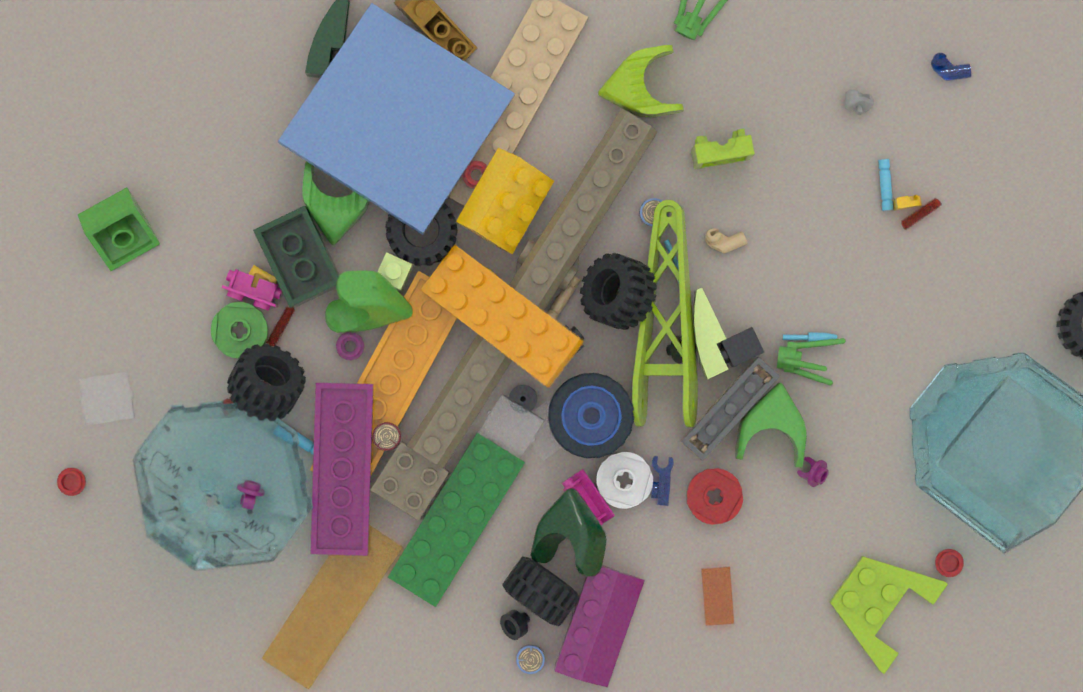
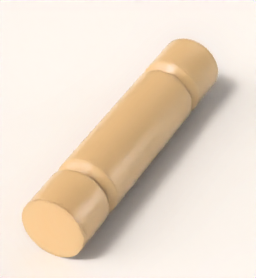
[547,276,581,320]

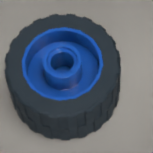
[548,373,634,459]

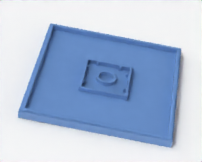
[278,3,515,235]

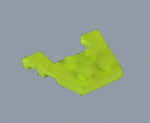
[829,556,948,674]

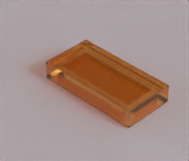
[701,566,734,626]

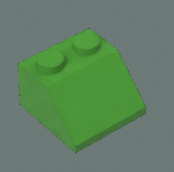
[77,187,160,271]

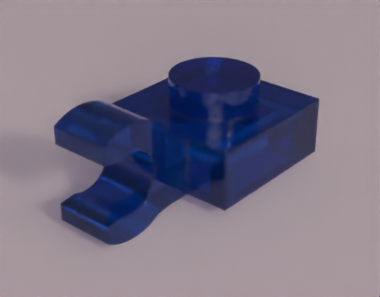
[651,456,674,506]

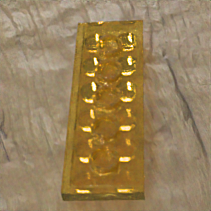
[261,524,403,690]

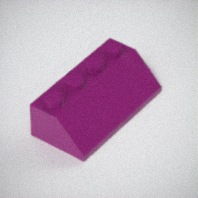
[554,565,645,687]

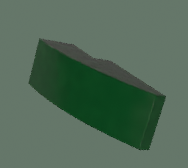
[305,0,350,78]

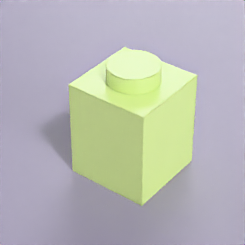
[378,252,414,291]

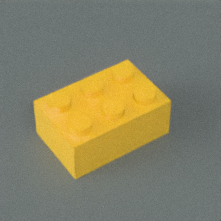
[456,147,554,255]

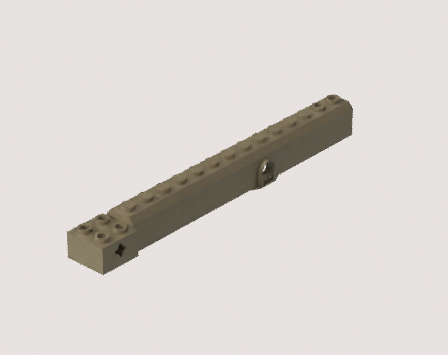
[371,109,657,521]

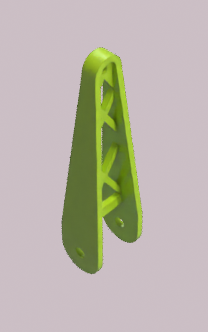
[632,200,698,427]

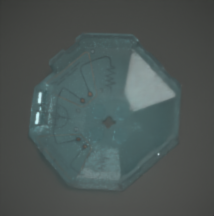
[133,401,313,571]

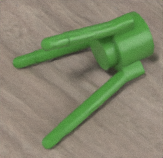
[674,0,727,40]
[777,338,846,385]

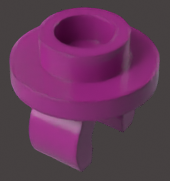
[797,457,829,487]
[237,480,265,510]

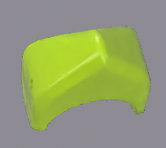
[598,45,684,118]

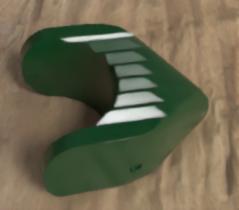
[530,488,607,577]

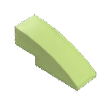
[693,288,728,380]

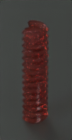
[901,198,942,230]
[266,307,295,347]

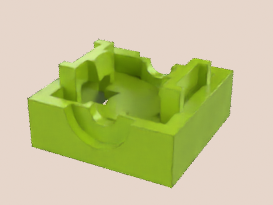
[691,128,754,170]

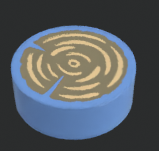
[639,198,668,227]
[516,645,545,674]

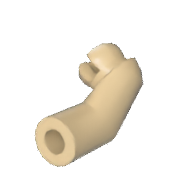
[705,228,748,254]

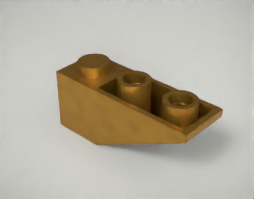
[394,0,477,61]

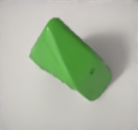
[302,161,370,245]
[325,271,413,333]
[735,383,807,468]

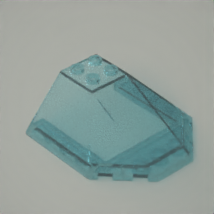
[909,352,1083,554]

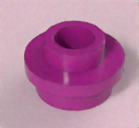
[336,332,364,360]

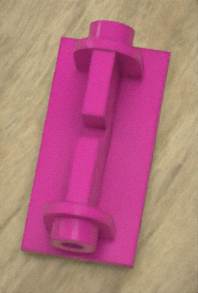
[221,269,282,311]
[562,469,615,525]

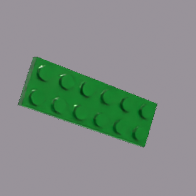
[388,433,525,607]

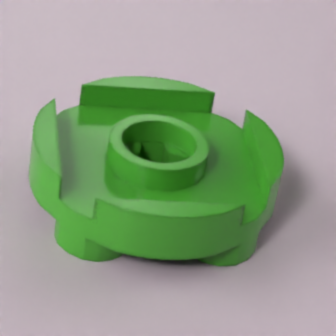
[211,302,269,359]

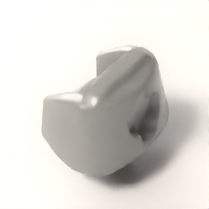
[845,90,874,115]

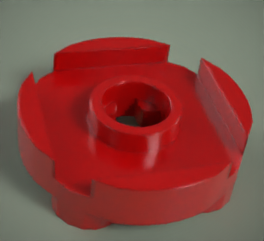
[686,468,743,525]

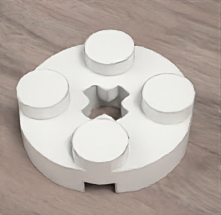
[596,452,653,509]

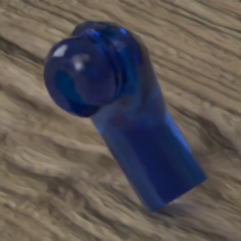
[931,53,971,81]

